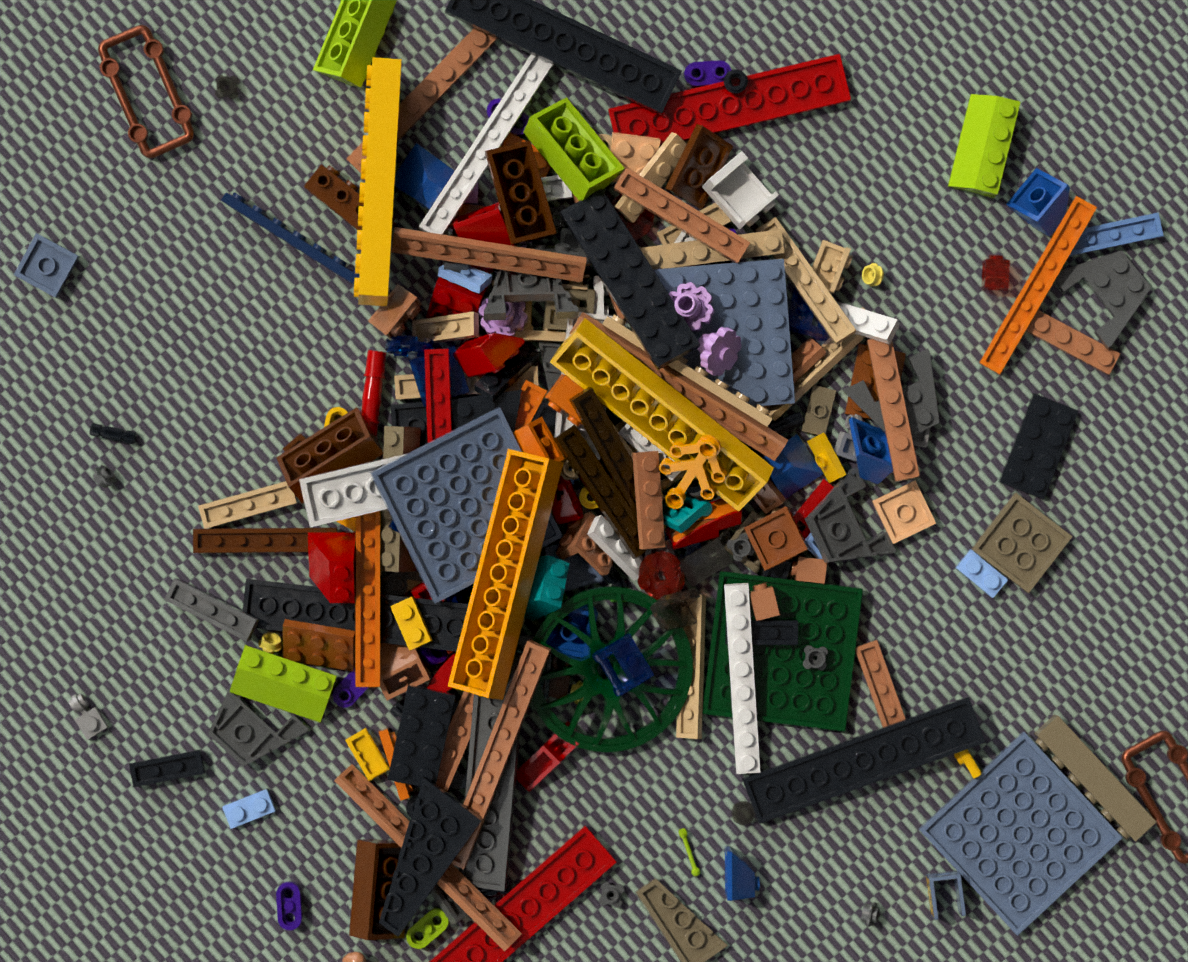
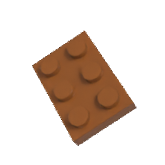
[844,344,906,420]
[283,619,355,671]

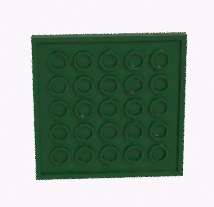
[702,571,863,731]

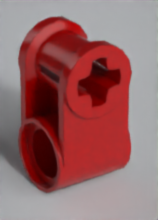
[552,476,583,525]

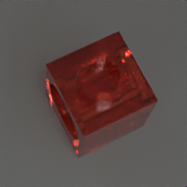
[981,255,1010,291]

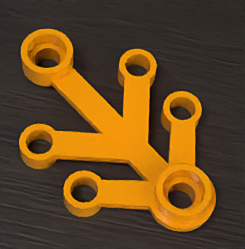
[659,435,727,509]

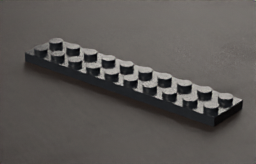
[445,0,682,115]
[242,579,468,651]
[742,696,986,824]

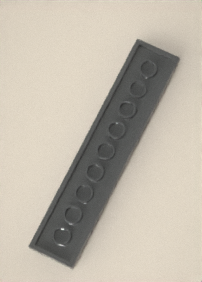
[459,652,522,891]

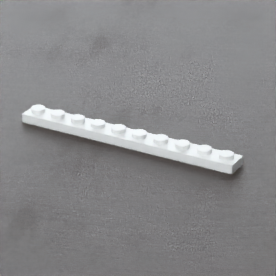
[419,54,554,235]

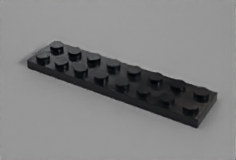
[560,189,700,370]

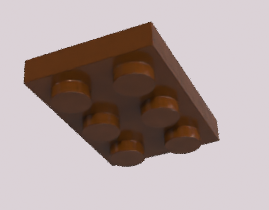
[665,124,733,210]

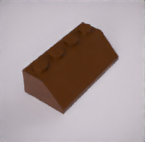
[485,141,556,245]
[276,407,383,504]
[349,839,405,940]

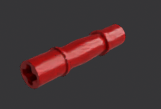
[361,350,387,438]

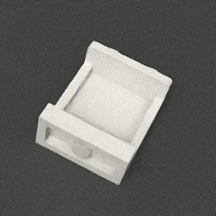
[702,151,779,230]

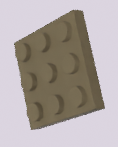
[971,493,1073,593]

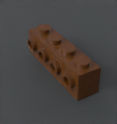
[303,164,398,233]

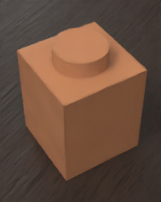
[791,557,827,584]
[749,583,780,621]

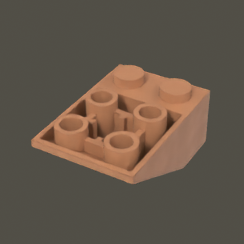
[368,284,422,341]
[380,643,432,701]

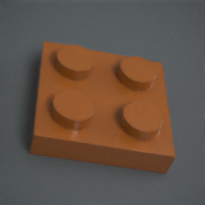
[744,506,809,571]

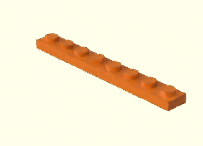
[979,196,1097,375]
[355,511,380,687]

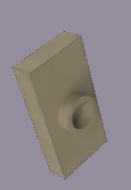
[801,385,836,435]

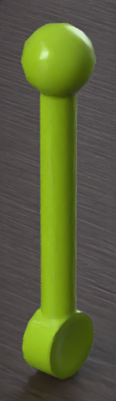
[678,828,701,877]

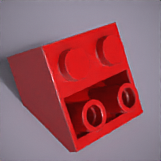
[426,277,488,318]
[453,333,525,377]

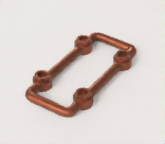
[98,25,194,158]
[1121,731,1188,864]

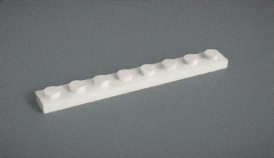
[724,583,760,774]

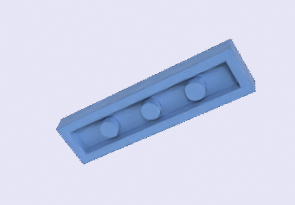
[1069,212,1164,256]

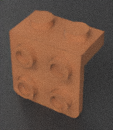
[556,512,614,576]

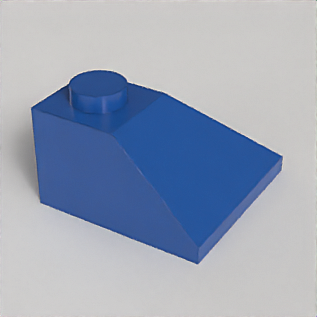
[394,143,454,210]
[1006,168,1070,237]
[849,417,893,484]
[762,434,824,499]
[546,605,598,658]
[725,846,760,901]

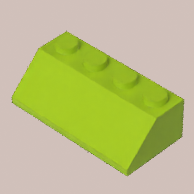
[313,0,397,88]
[948,94,1021,198]
[523,97,625,201]
[230,645,337,723]

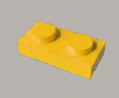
[390,597,433,651]

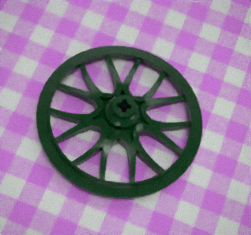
[531,586,693,752]

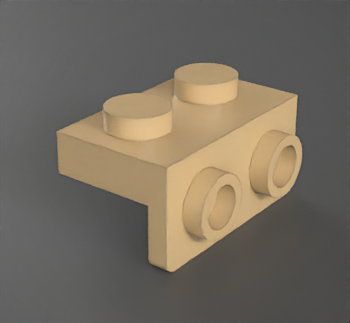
[812,240,853,295]

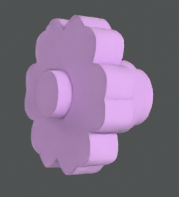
[669,282,715,332]
[479,299,528,336]
[697,327,741,376]

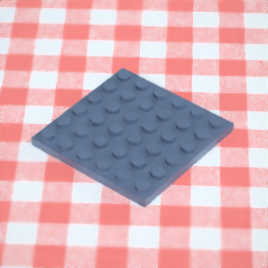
[653,259,795,407]
[370,407,563,604]
[919,731,1122,936]

